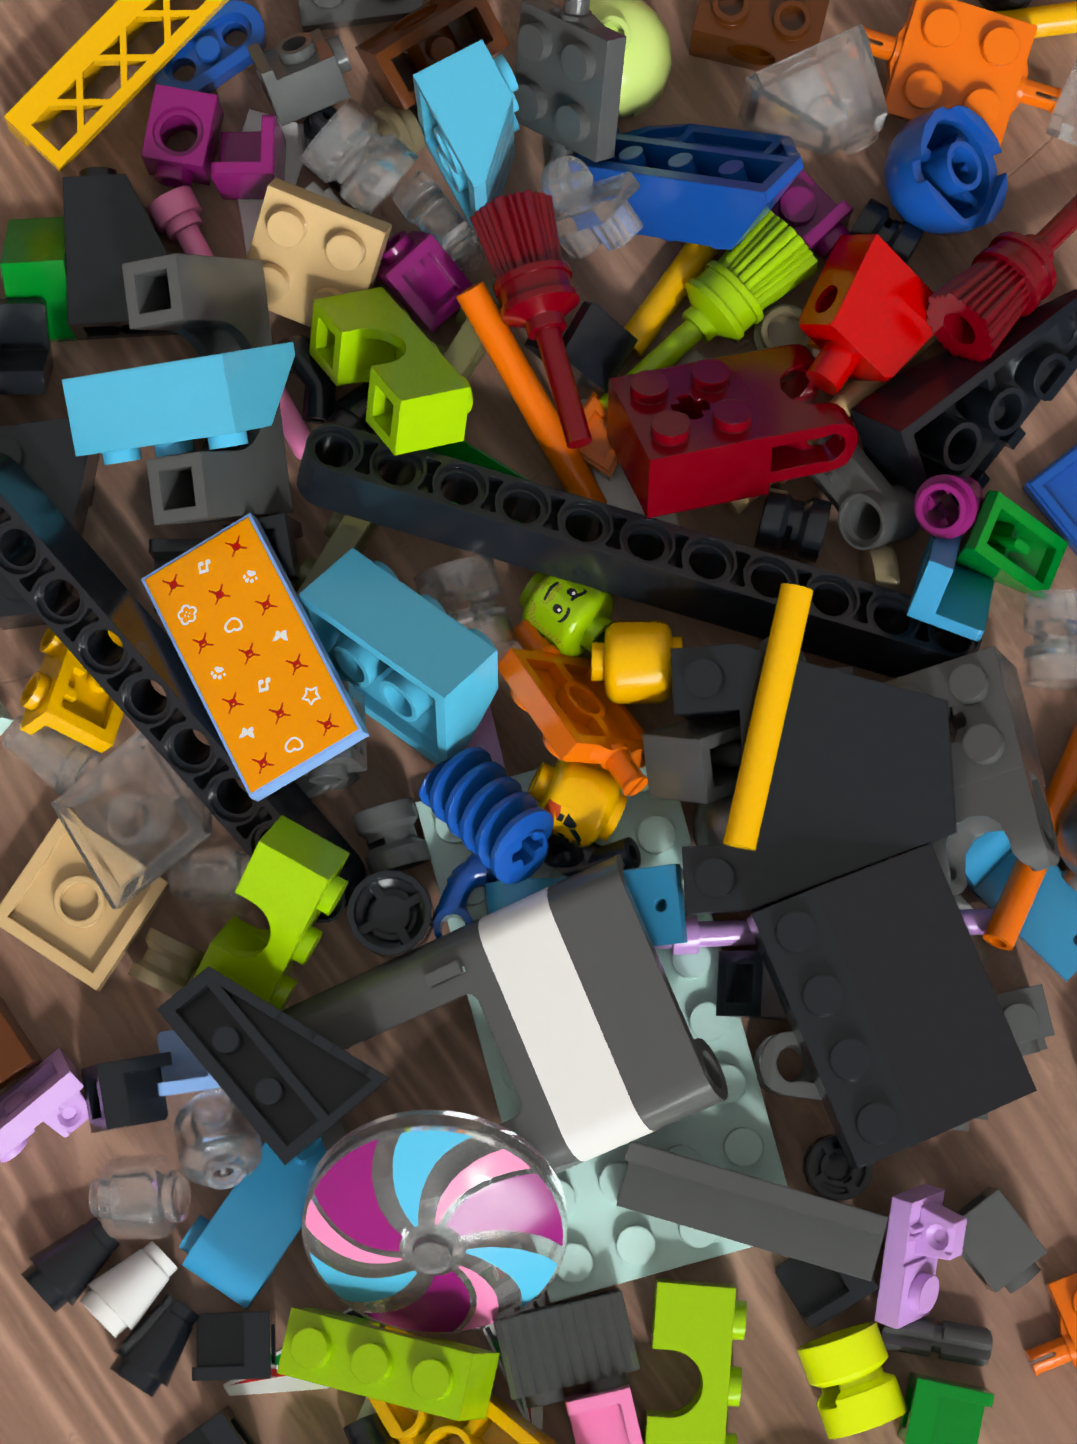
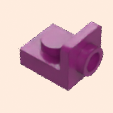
[771,170,853,259]
[375,231,473,333]

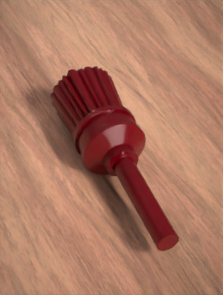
[470,189,592,449]
[926,194,1077,363]

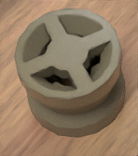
[128,927,205,996]

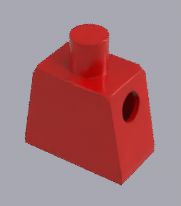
[799,234,934,395]

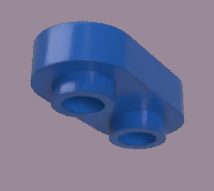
[154,0,267,93]

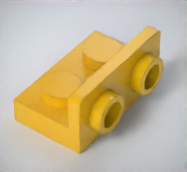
[19,627,124,753]

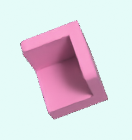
[565,1384,643,1444]

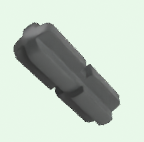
[880,1317,993,1366]

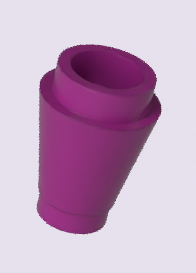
[914,474,983,539]

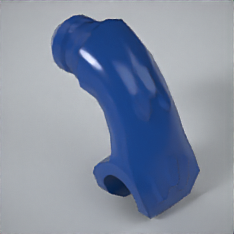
[432,853,498,939]

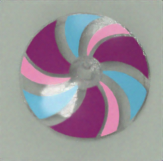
[302,1110,568,1334]

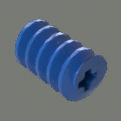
[418,747,554,884]

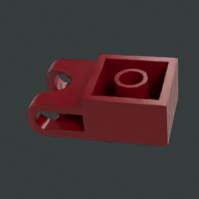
[607,344,858,518]

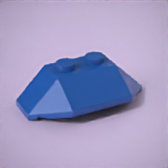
[564,123,804,250]

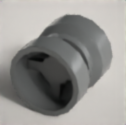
[352,798,431,875]

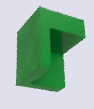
[897,1372,995,1444]

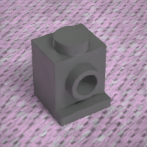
[247,28,352,126]
[996,984,1055,1056]

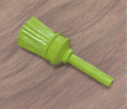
[599,210,819,412]

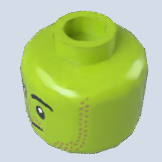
[519,572,614,657]

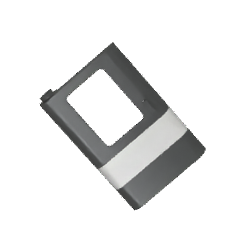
[282,854,728,1250]

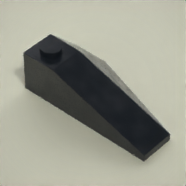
[851,289,1077,506]

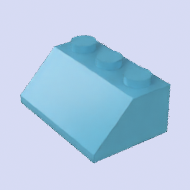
[413,39,520,241]
[62,342,295,465]
[299,547,499,765]

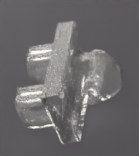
[541,156,644,260]

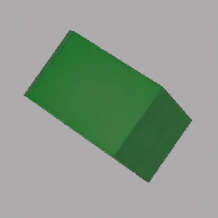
[0,217,78,342]
[955,490,1068,600]

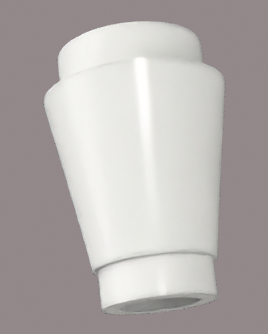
[80,1241,178,1339]

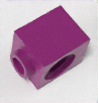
[141,84,224,188]

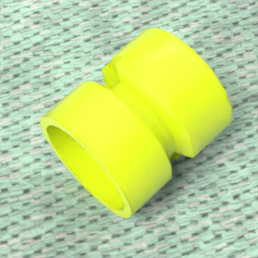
[796,1321,908,1439]

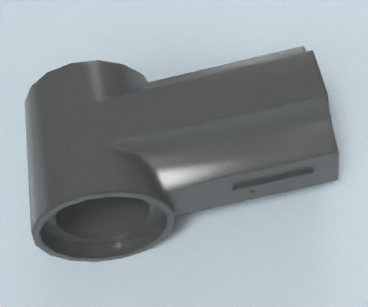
[809,434,920,550]

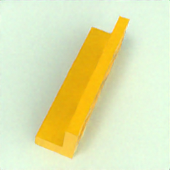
[4,0,229,173]

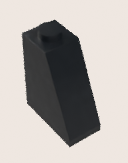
[62,167,179,340]

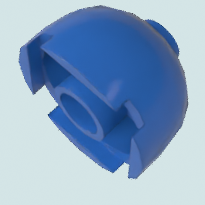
[884,105,1008,236]

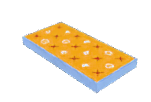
[141,513,370,802]

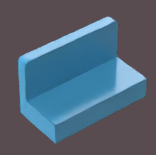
[907,535,994,641]

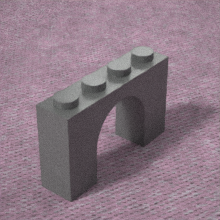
[122,253,293,525]

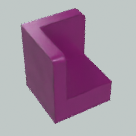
[211,115,286,200]

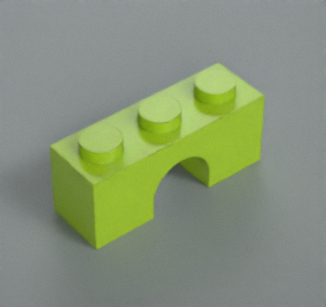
[309,287,473,455]
[193,815,350,1011]
[643,1278,747,1444]
[277,1307,500,1421]

